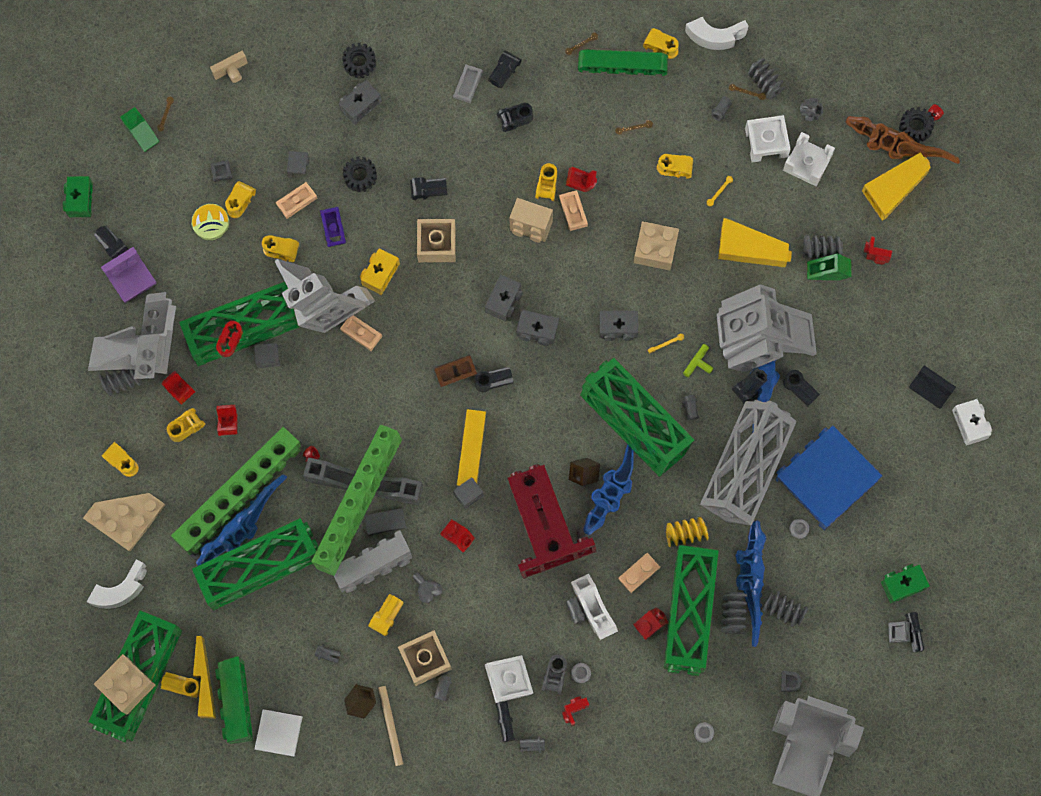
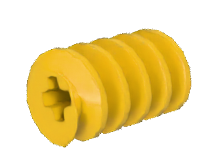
[666,517,709,548]

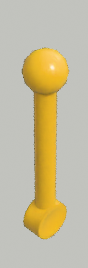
[707,176,733,207]
[648,334,684,354]

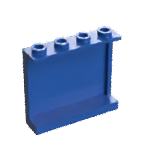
[775,426,882,530]

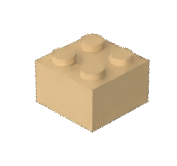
[509,198,553,243]
[417,219,456,263]
[634,221,679,270]
[398,630,452,686]
[94,654,155,715]

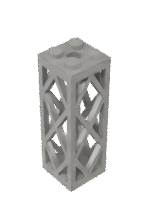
[700,400,797,525]

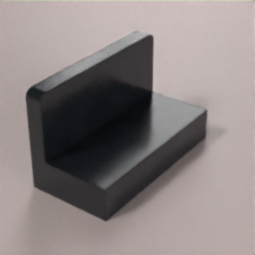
[909,365,956,409]

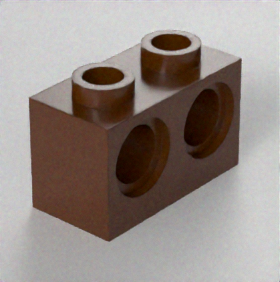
[434,355,477,387]

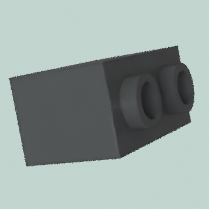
[339,80,382,125]
[485,275,523,321]
[516,310,559,346]
[599,311,638,341]

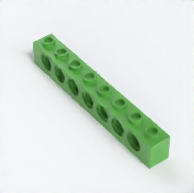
[311,424,402,576]
[171,427,301,556]

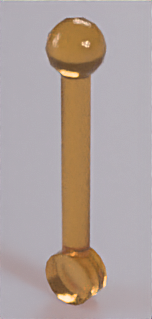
[565,33,598,55]
[729,84,766,100]
[157,97,174,132]
[615,120,653,135]

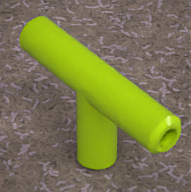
[683,344,713,377]

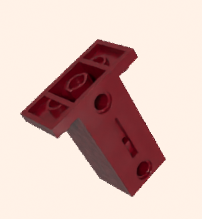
[507,464,597,579]

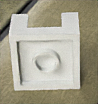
[745,115,791,162]
[783,132,835,186]

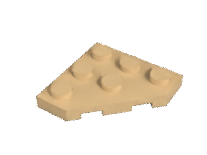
[83,493,165,552]

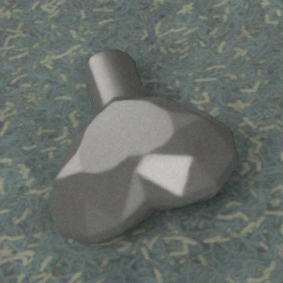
[413,572,442,603]

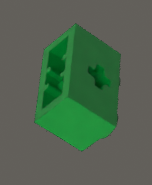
[63,176,93,218]
[881,564,930,604]

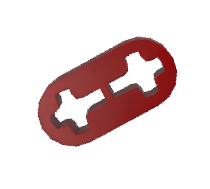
[216,321,243,357]

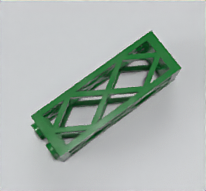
[179,282,299,366]
[580,358,694,477]
[192,518,319,611]
[663,545,719,676]
[88,610,182,743]

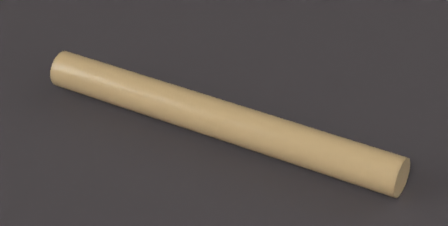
[378,686,403,766]

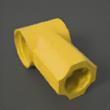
[368,594,404,636]
[161,672,200,698]

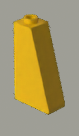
[862,152,931,221]
[718,218,792,267]

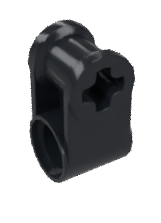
[497,103,533,132]

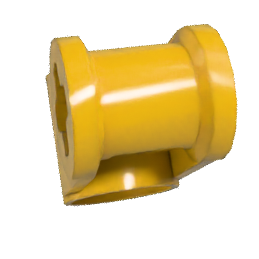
[643,28,679,59]
[657,154,693,179]
[535,163,557,201]
[225,181,256,218]
[262,235,299,262]
[167,408,205,442]
[101,442,139,477]

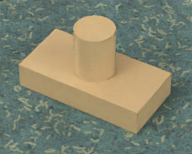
[210,51,248,83]

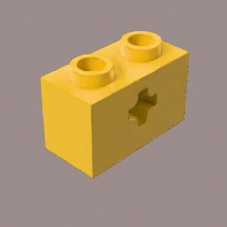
[360,248,400,295]

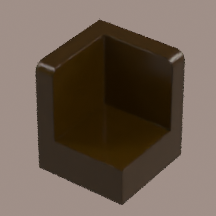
[568,458,600,486]
[344,684,376,719]

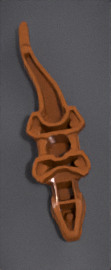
[846,116,960,164]

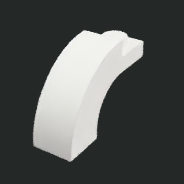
[685,17,748,50]
[87,559,147,609]
[571,574,618,640]

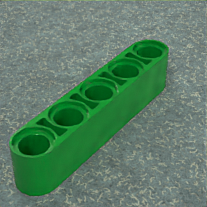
[578,50,668,76]

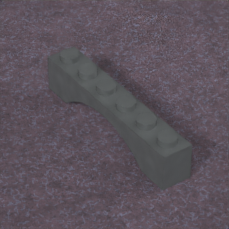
[303,458,423,506]

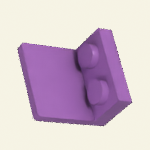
[101,247,156,303]

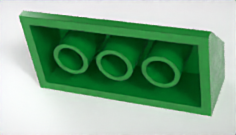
[215,656,253,744]

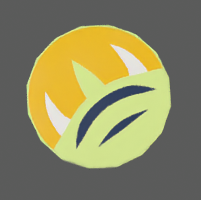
[191,204,229,240]

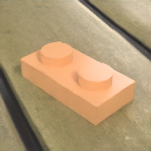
[276,182,318,219]
[559,190,588,231]
[340,315,382,351]
[618,553,660,593]

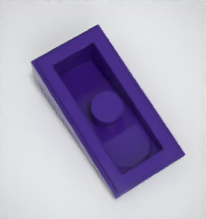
[320,207,346,247]

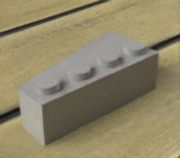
[334,530,412,593]

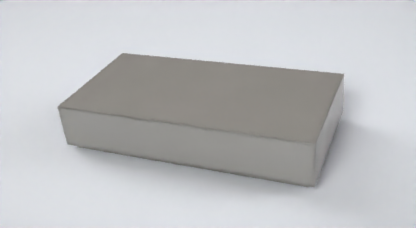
[453,65,483,104]

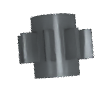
[800,98,823,121]

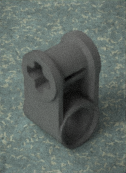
[541,655,567,695]

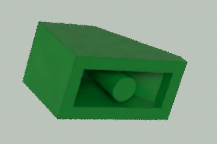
[120,107,160,152]
[807,253,852,281]

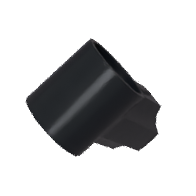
[488,50,522,88]
[410,177,448,201]
[94,225,129,259]
[475,367,514,393]
[732,368,768,404]
[783,370,820,407]

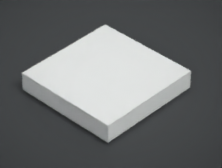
[485,655,533,703]
[255,709,303,757]

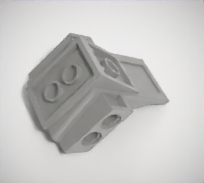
[275,259,375,333]
[717,284,817,372]
[88,292,176,379]
[772,696,864,796]

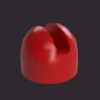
[927,104,944,121]
[303,446,320,462]

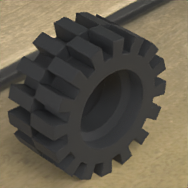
[342,43,376,78]
[899,107,935,143]
[343,157,377,193]

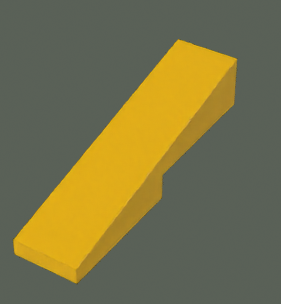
[457,409,486,486]
[193,636,216,719]

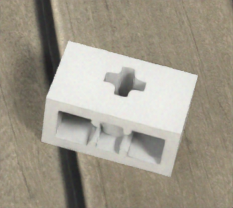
[952,399,992,446]

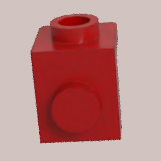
[566,167,597,192]
[864,236,892,265]
[161,371,195,405]
[216,405,238,436]
[440,519,475,552]
[633,607,668,640]
[562,696,589,727]

